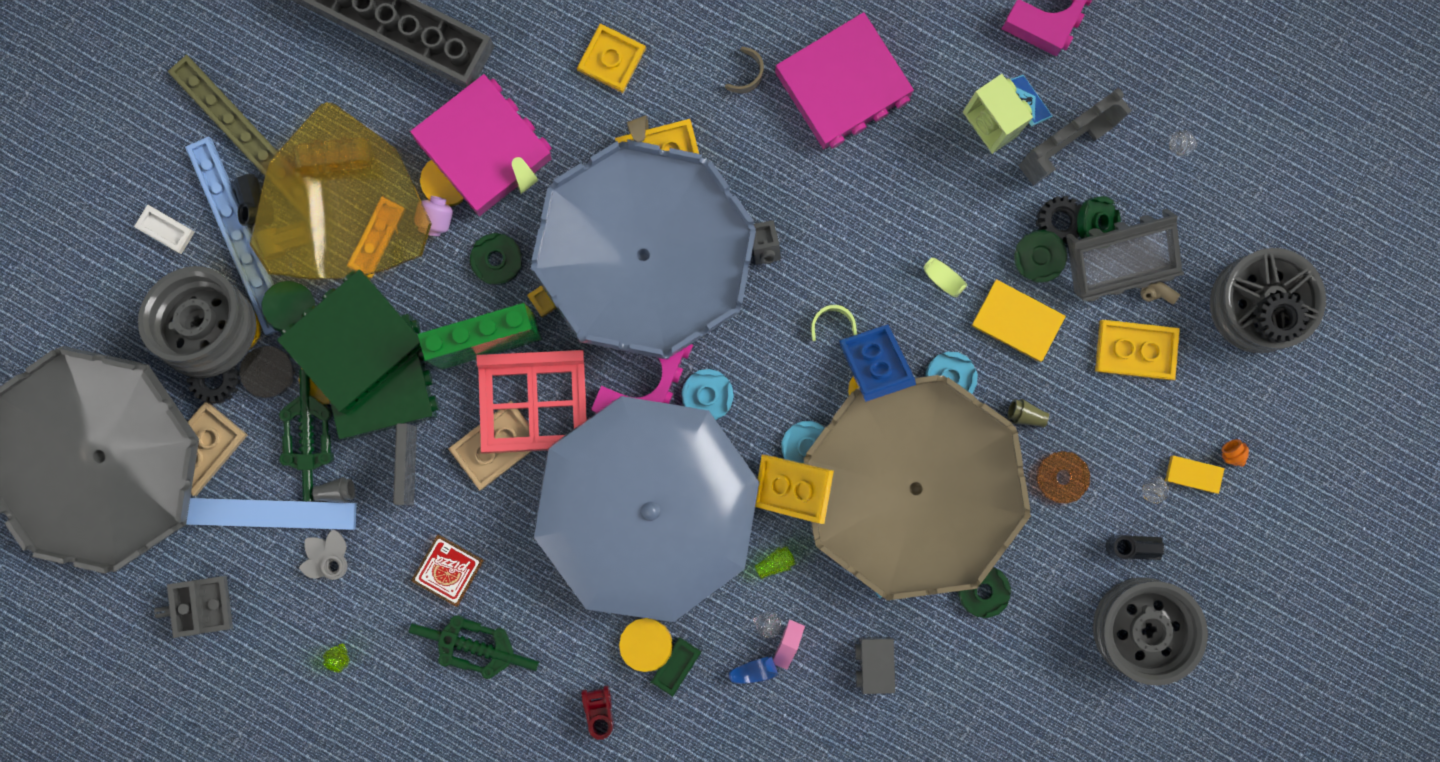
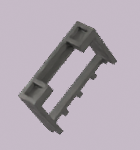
[1018,88,1132,186]

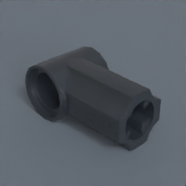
[233,174,273,226]
[1105,535,1164,560]

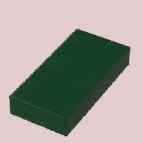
[650,637,702,697]

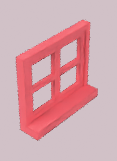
[477,350,587,454]

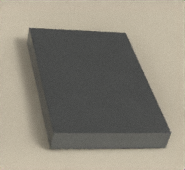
[393,423,417,505]

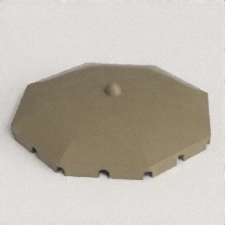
[804,375,1031,601]

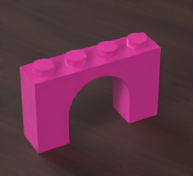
[1002,0,1092,56]
[591,344,693,413]

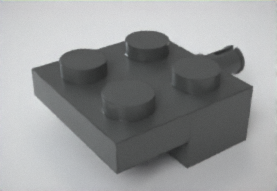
[154,576,233,638]

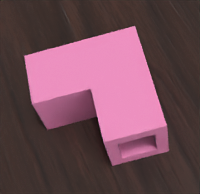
[773,620,805,670]

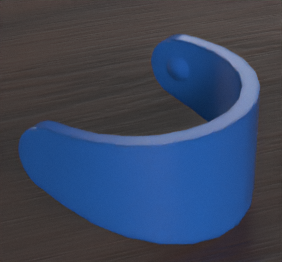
[729,656,778,684]

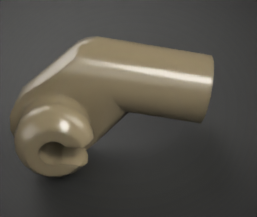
[1140,281,1180,305]

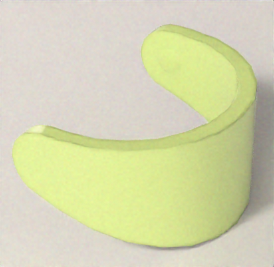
[512,157,539,194]
[924,258,967,297]
[811,305,857,341]

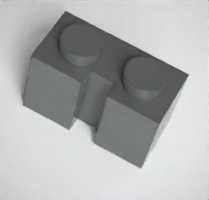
[855,637,895,694]

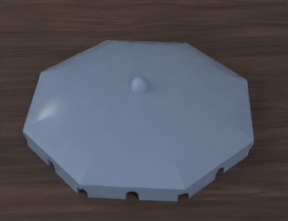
[531,139,756,359]
[534,396,759,622]

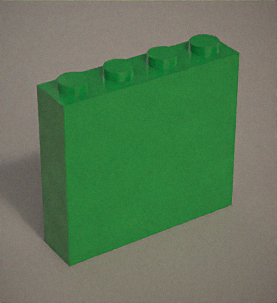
[418,303,542,370]

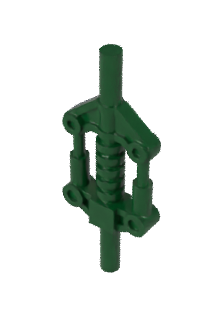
[279,369,334,501]
[409,614,540,679]

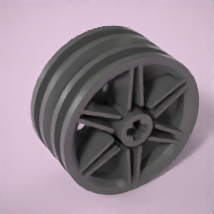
[1210,248,1326,353]
[138,266,256,378]
[1093,577,1208,686]

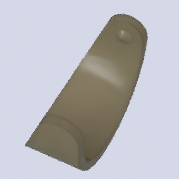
[725,46,764,93]
[626,115,649,142]

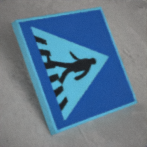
[1010,75,1053,127]

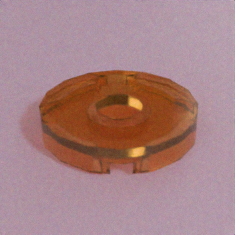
[1036,451,1090,504]

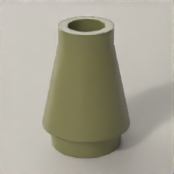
[1007,399,1049,428]

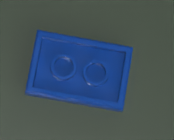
[839,324,916,402]

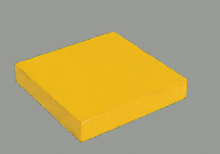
[577,24,646,93]

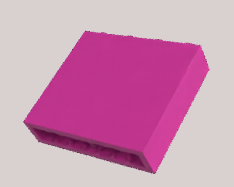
[775,12,914,149]
[410,74,552,217]

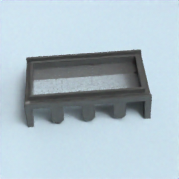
[1066,208,1184,301]

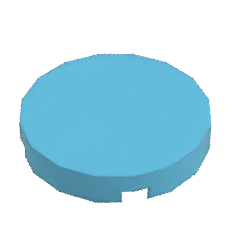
[925,352,978,394]
[681,369,734,420]
[781,421,825,463]

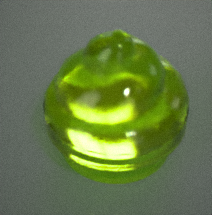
[322,643,350,673]

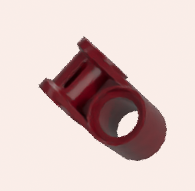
[581,685,614,740]

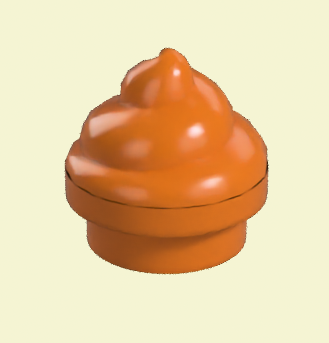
[1221,439,1249,467]

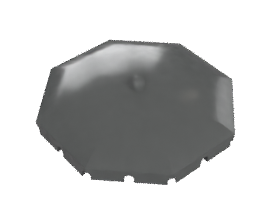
[0,346,199,574]

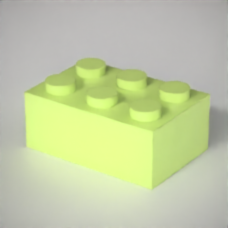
[963,74,1033,154]

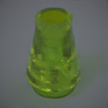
[755,546,796,579]

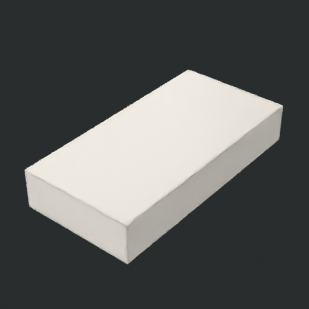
[134,205,195,254]

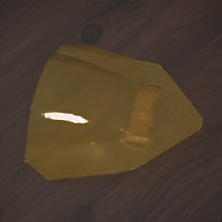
[250,102,432,279]

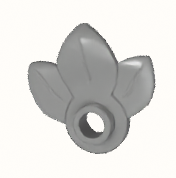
[299,530,348,580]

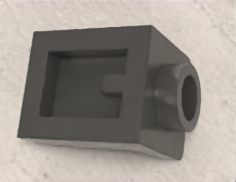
[753,220,781,265]

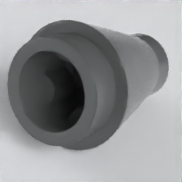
[313,477,355,503]

